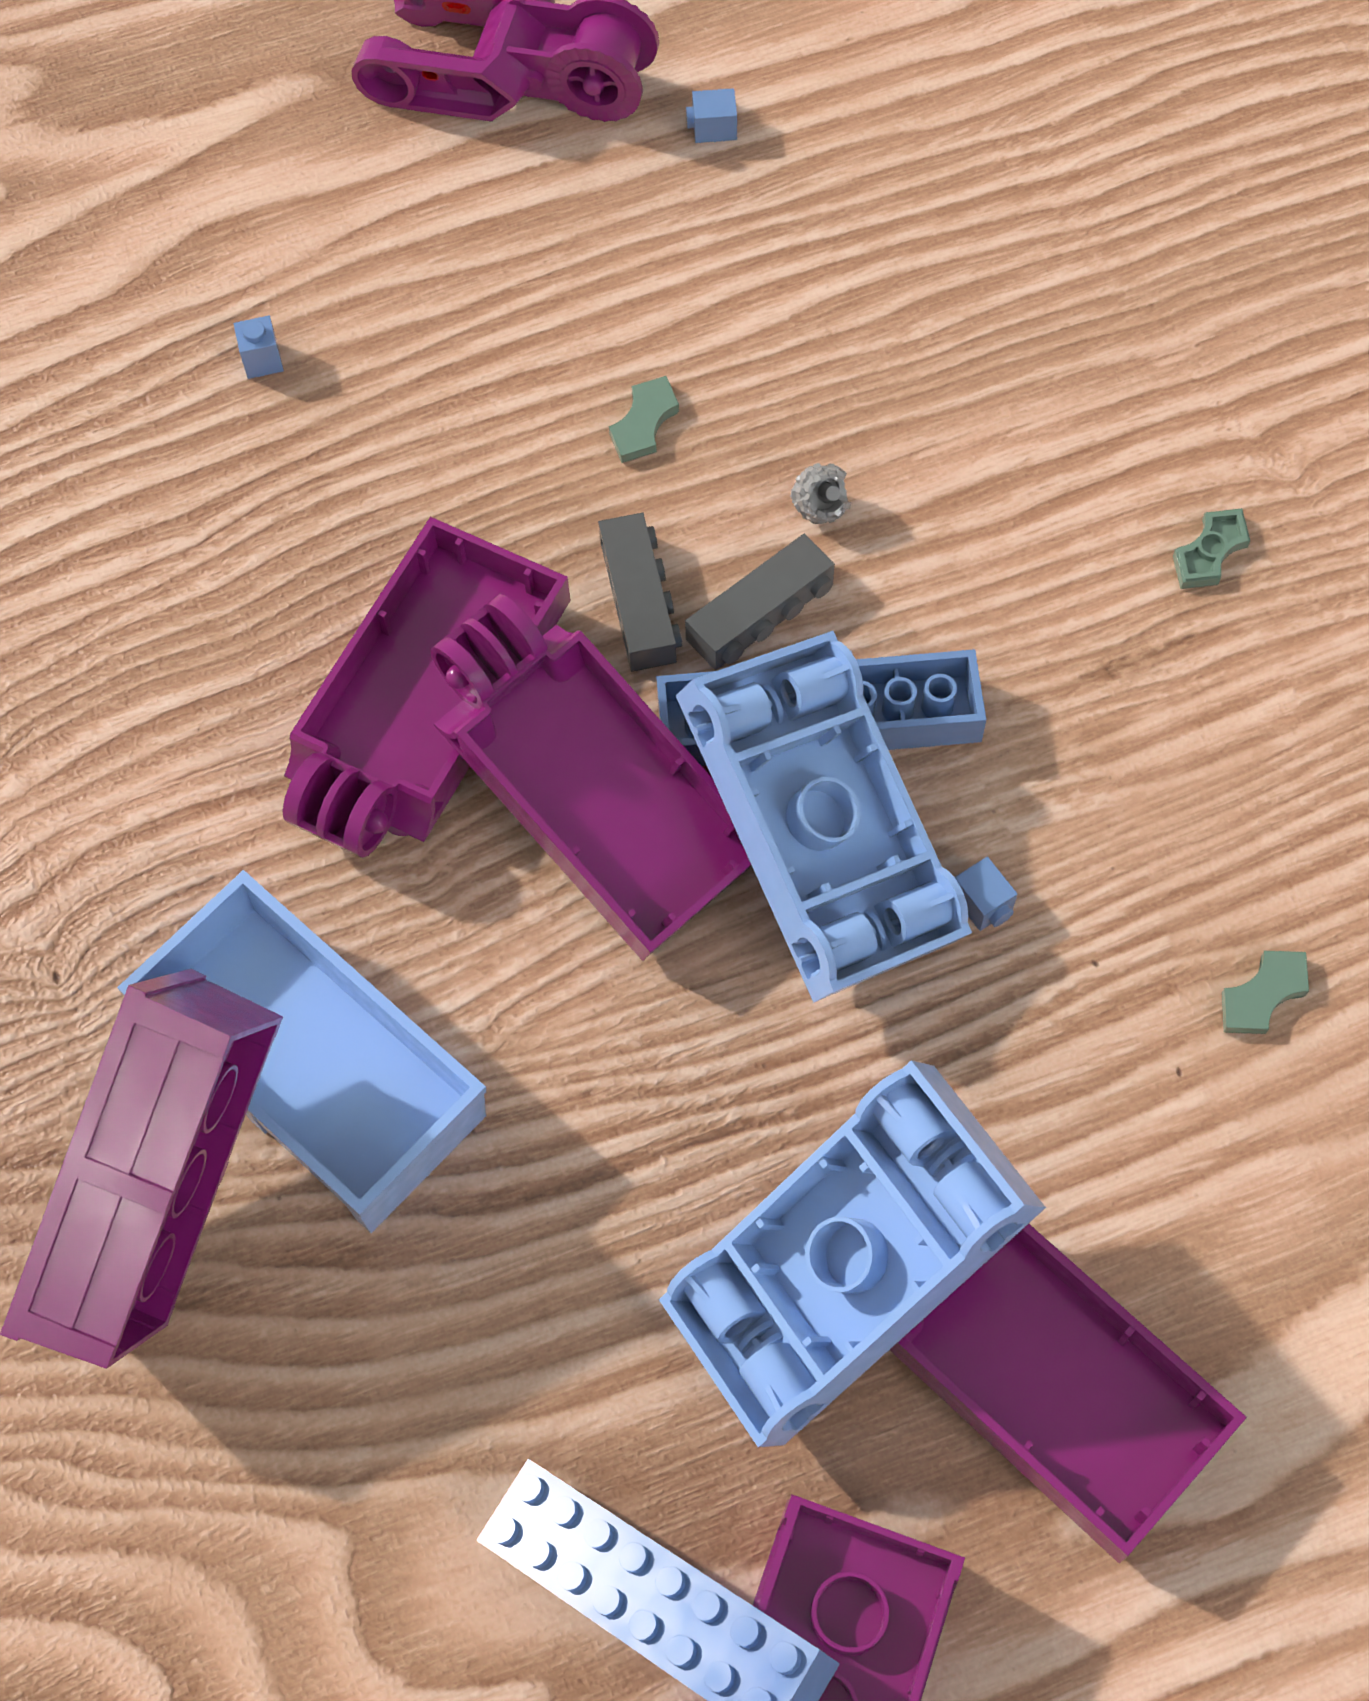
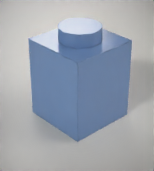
[686,88,737,143]
[233,315,284,379]
[955,856,1017,931]

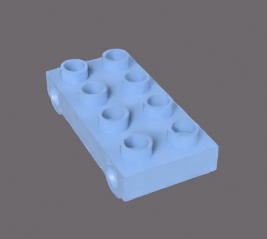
[676,631,972,1003]
[659,1060,1046,1447]

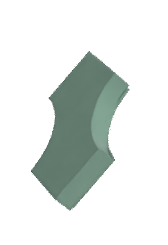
[609,376,679,463]
[1173,508,1250,589]
[1222,951,1309,1034]

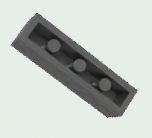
[598,512,682,672]
[685,533,835,671]

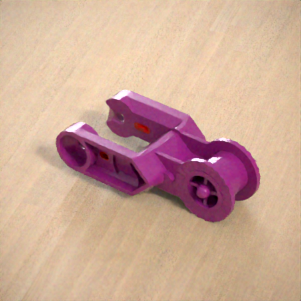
[351,0,660,122]

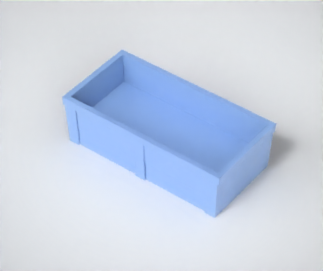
[117,870,486,1233]

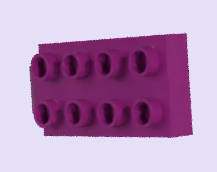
[282,516,571,858]
[430,594,752,961]
[890,1224,1247,1563]

